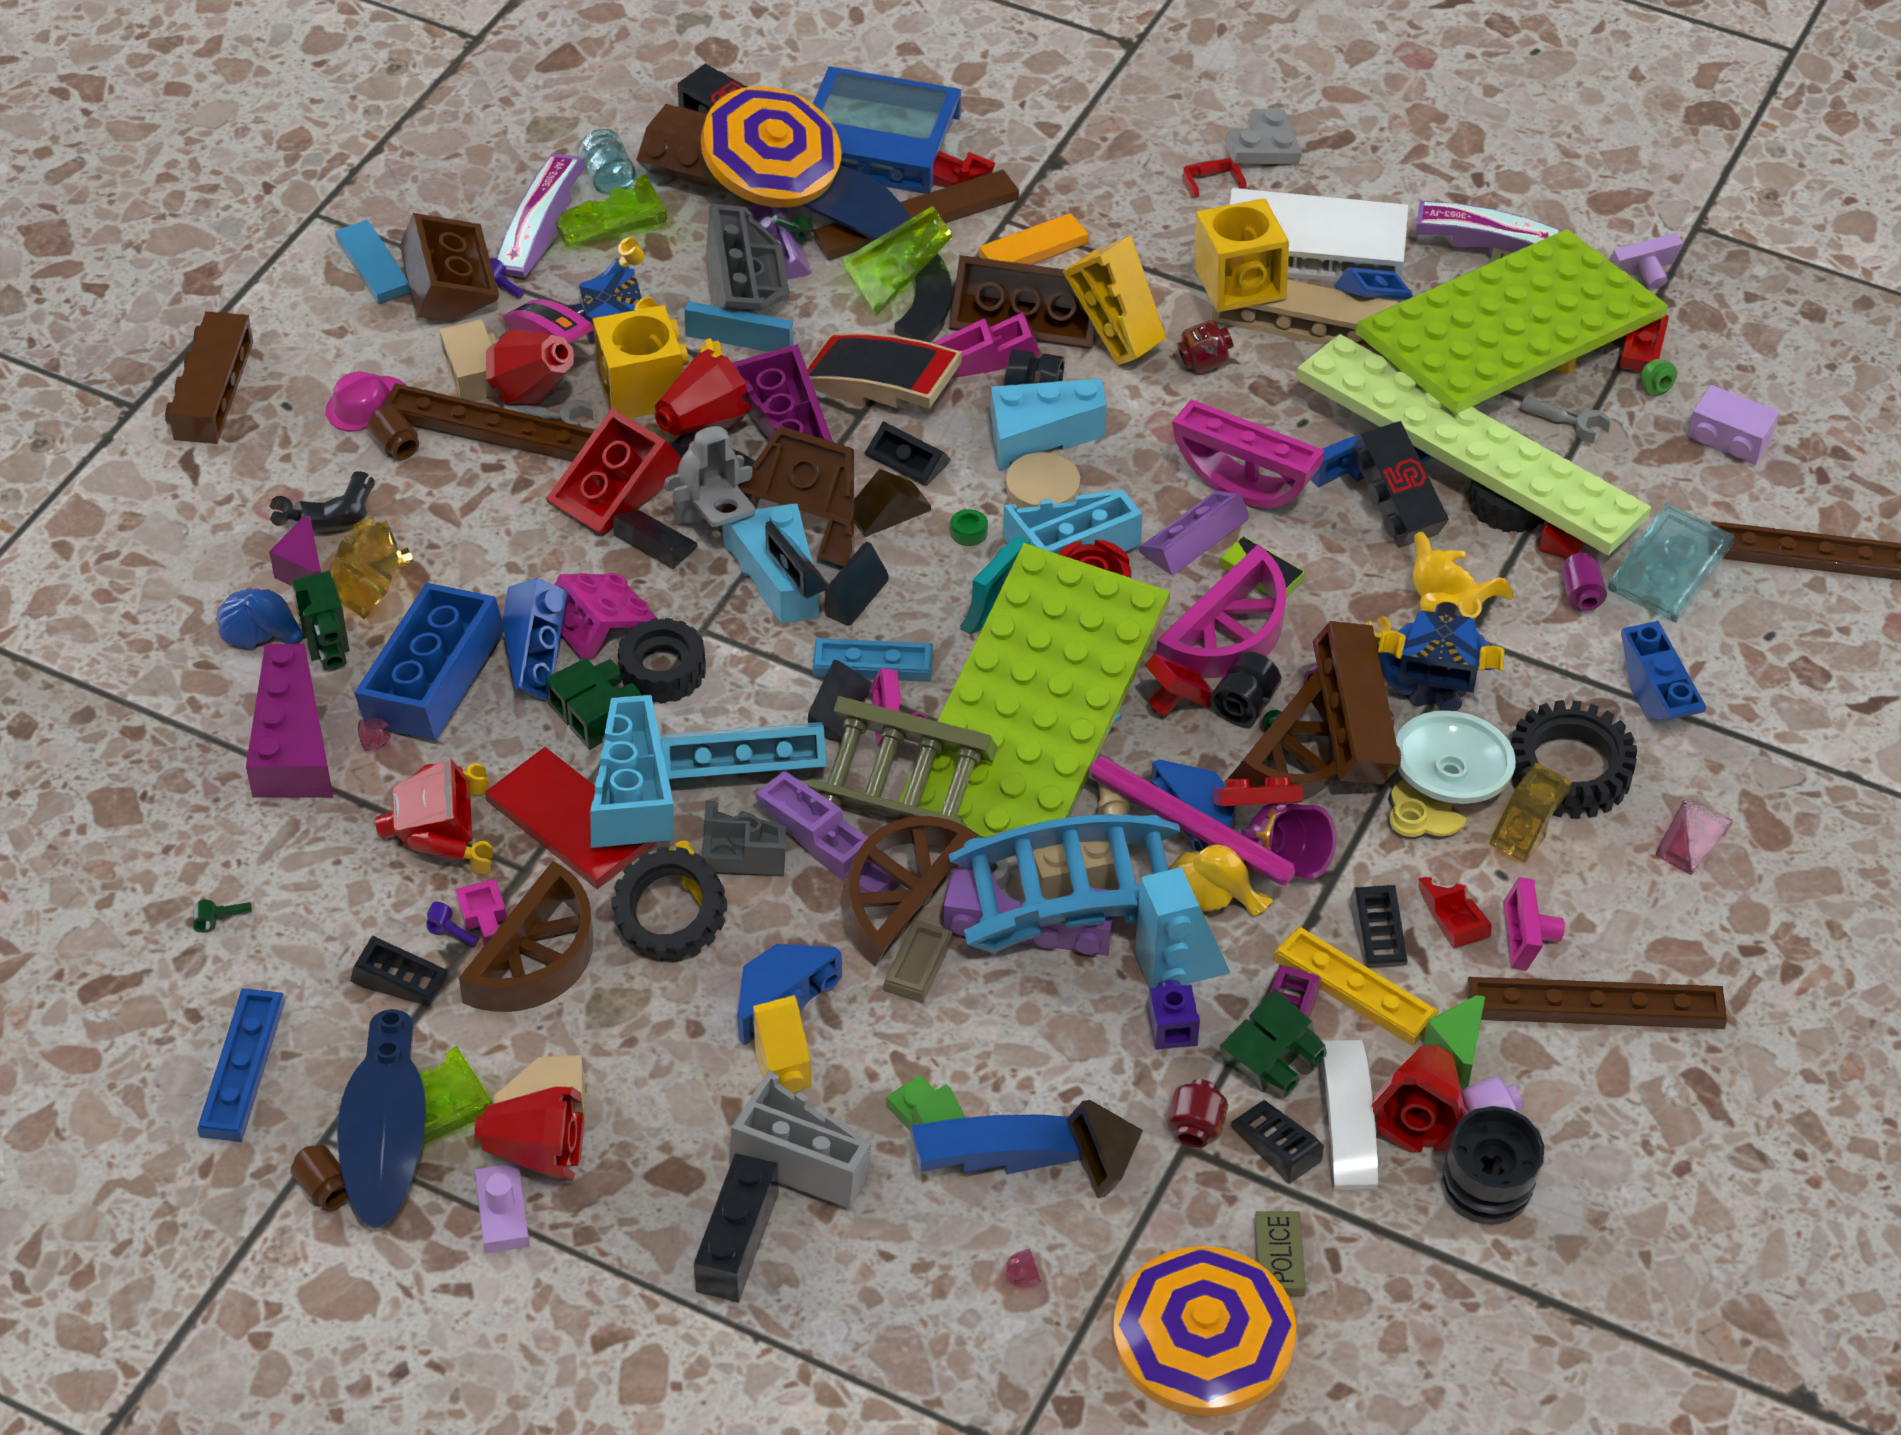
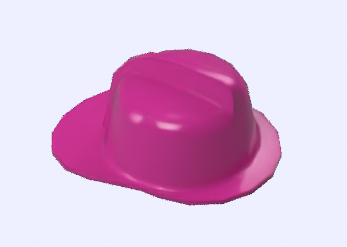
[326,371,407,432]

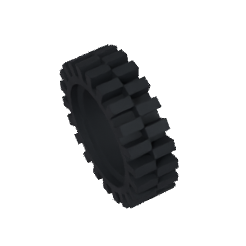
[1511,700,1637,819]

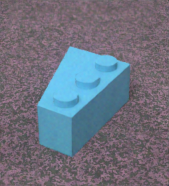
[990,379,1107,471]
[1003,489,1143,554]
[722,503,819,624]
[1135,867,1231,988]

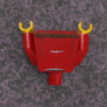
[375,758,493,874]

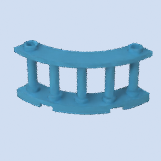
[949,814,1197,954]

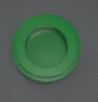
[950,509,988,546]

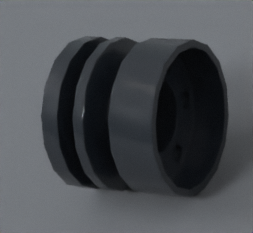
[1441,1106,1545,1225]

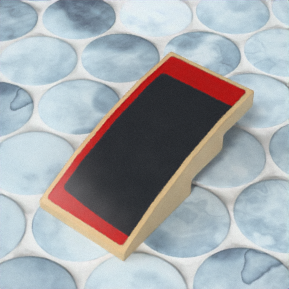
[806,333,962,409]

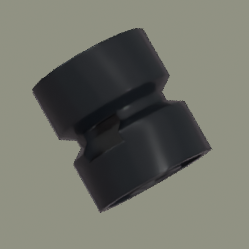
[1004,348,1065,386]
[1210,651,1282,727]

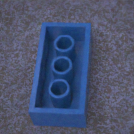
[354,583,504,741]

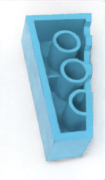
[590,695,674,848]

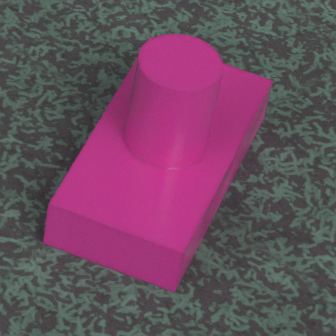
[1503,877,1565,971]

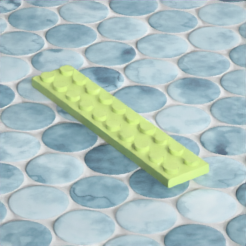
[1295,334,1652,555]

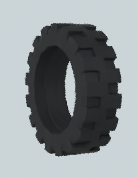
[611,847,727,962]

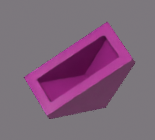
[269,516,321,586]

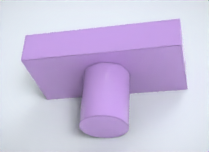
[1609,232,1683,290]
[474,1163,530,1253]

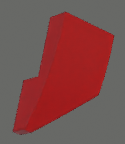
[933,151,996,188]
[1418,877,1491,948]

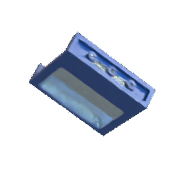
[813,66,961,194]

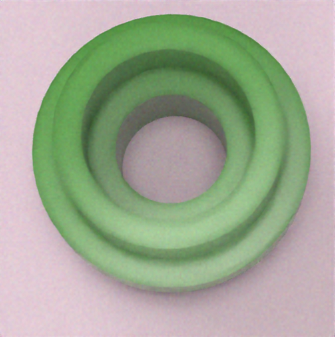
[1641,359,1677,396]

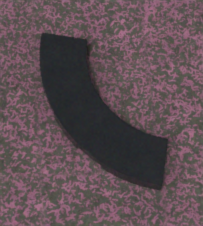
[894,237,952,342]

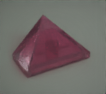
[1655,800,1733,875]

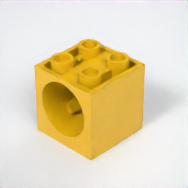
[1195,198,1289,312]
[592,305,689,419]

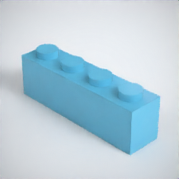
[661,722,827,779]

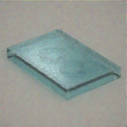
[1608,503,1735,623]

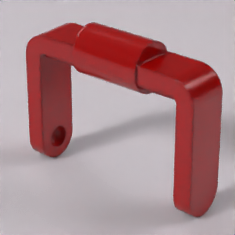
[1182,158,1247,198]

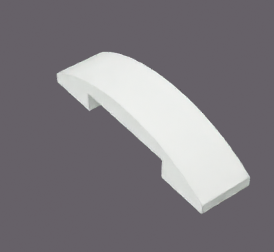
[1320,1040,1378,1190]

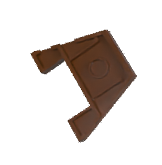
[718,426,854,567]

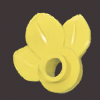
[1389,779,1467,837]

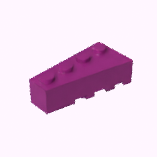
[732,344,833,442]

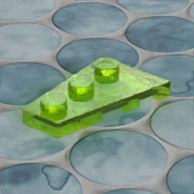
[555,174,667,247]
[841,206,952,316]
[420,1045,493,1145]

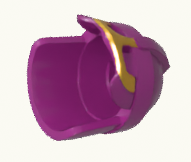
[1240,803,1337,879]

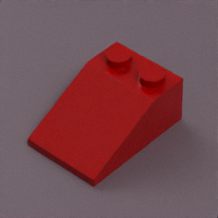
[546,408,682,535]

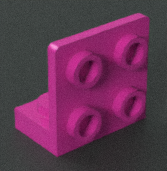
[554,573,657,659]

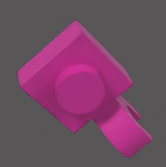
[455,879,507,946]

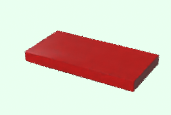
[485,747,657,889]

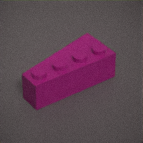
[246,644,334,798]

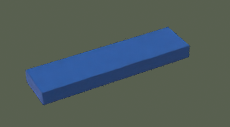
[197,988,285,1142]

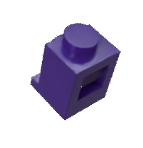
[1148,979,1200,1050]

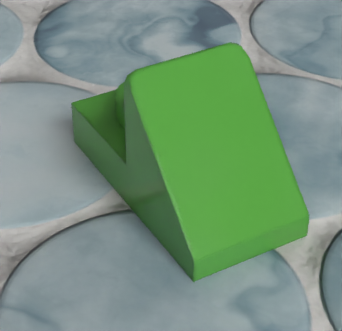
[886,1075,966,1132]

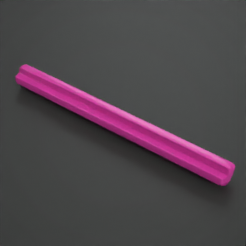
[1089,757,1295,886]

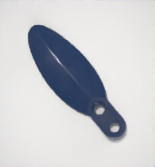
[801,165,915,249]
[337,1009,426,1228]

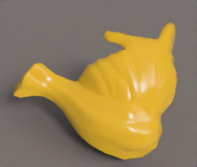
[1412,532,1514,614]
[1168,845,1274,920]

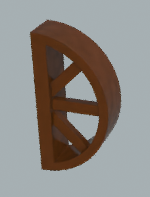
[1228,669,1338,800]
[841,816,978,967]
[459,861,594,1012]

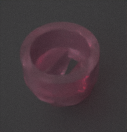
[358,717,391,751]
[1005,1248,1041,1287]

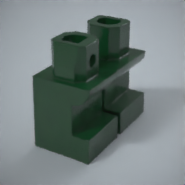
[291,571,350,670]
[545,658,641,750]
[1220,988,1327,1097]

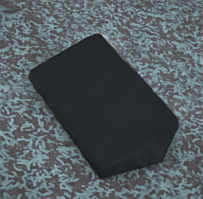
[865,421,951,486]
[613,509,698,569]
[765,521,830,599]
[825,541,889,626]
[808,659,872,742]

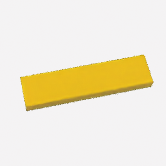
[1273,926,1439,1047]

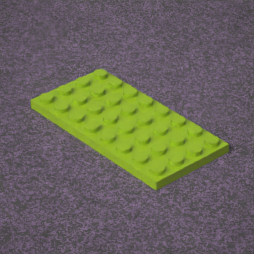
[1355,229,1668,414]
[898,543,1170,838]

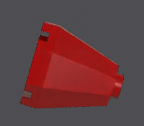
[486,329,574,406]
[655,349,751,436]
[1372,1045,1467,1152]
[474,1086,585,1181]

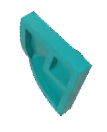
[960,535,1030,634]

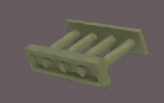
[808,696,998,828]

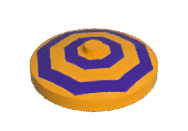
[701,86,841,208]
[1113,1246,1296,1417]

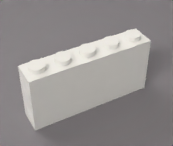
[1230,188,1408,282]

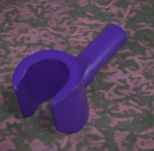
[490,258,524,299]
[426,901,479,947]

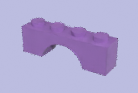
[944,867,1116,956]

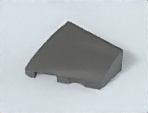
[702,801,787,876]

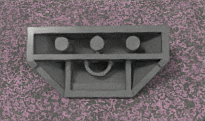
[706,204,790,311]

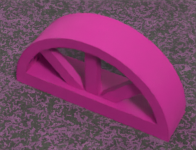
[1172,399,1325,508]
[1156,544,1286,678]

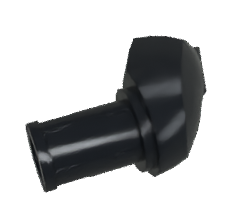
[269,471,375,534]

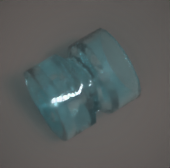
[578,129,636,195]

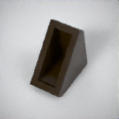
[854,468,931,537]
[1066,1099,1143,1198]

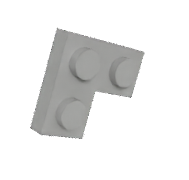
[1225,108,1302,164]

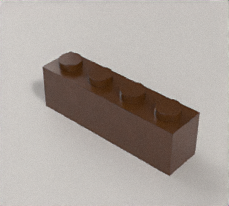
[165,311,254,444]
[1312,621,1401,785]

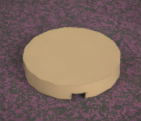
[1005,452,1081,508]

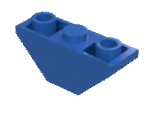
[1621,620,1706,720]
[1149,759,1237,852]
[737,944,842,1046]

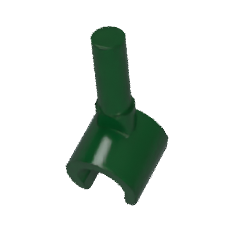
[771,215,815,244]
[193,899,252,933]

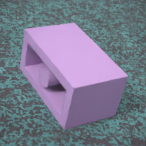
[1687,385,1780,465]

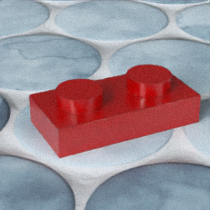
[1620,315,1669,372]
[1213,776,1303,806]

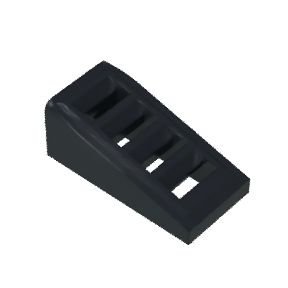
[1350,885,1408,967]
[350,935,449,1006]
[1231,1100,1324,1184]

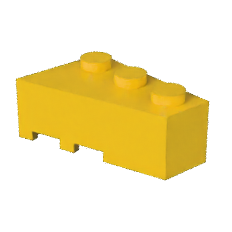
[1062,235,1167,366]

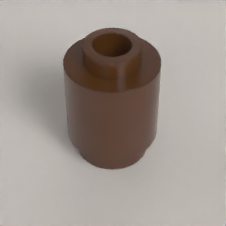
[367,406,419,461]
[290,1145,349,1211]

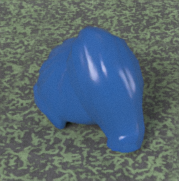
[215,588,303,650]

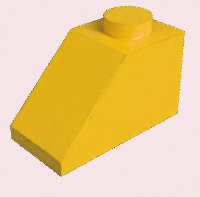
[753,995,812,1093]

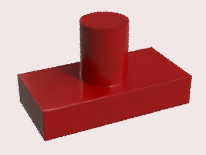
[1145,653,1213,716]

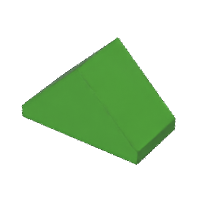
[1423,995,1485,1089]

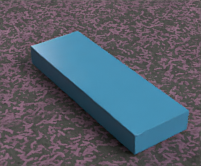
[335,219,411,304]
[684,301,794,352]
[813,638,933,682]

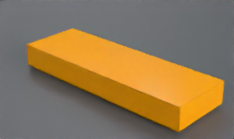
[978,213,1089,265]

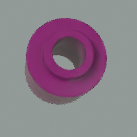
[1562,553,1607,611]

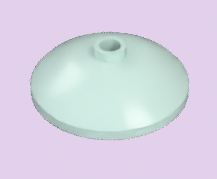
[1396,711,1516,804]

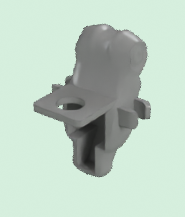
[664,426,755,527]

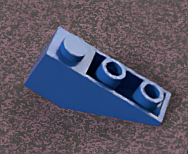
[502,578,568,701]

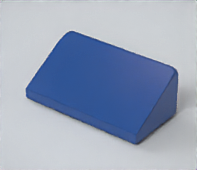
[1334,268,1414,300]

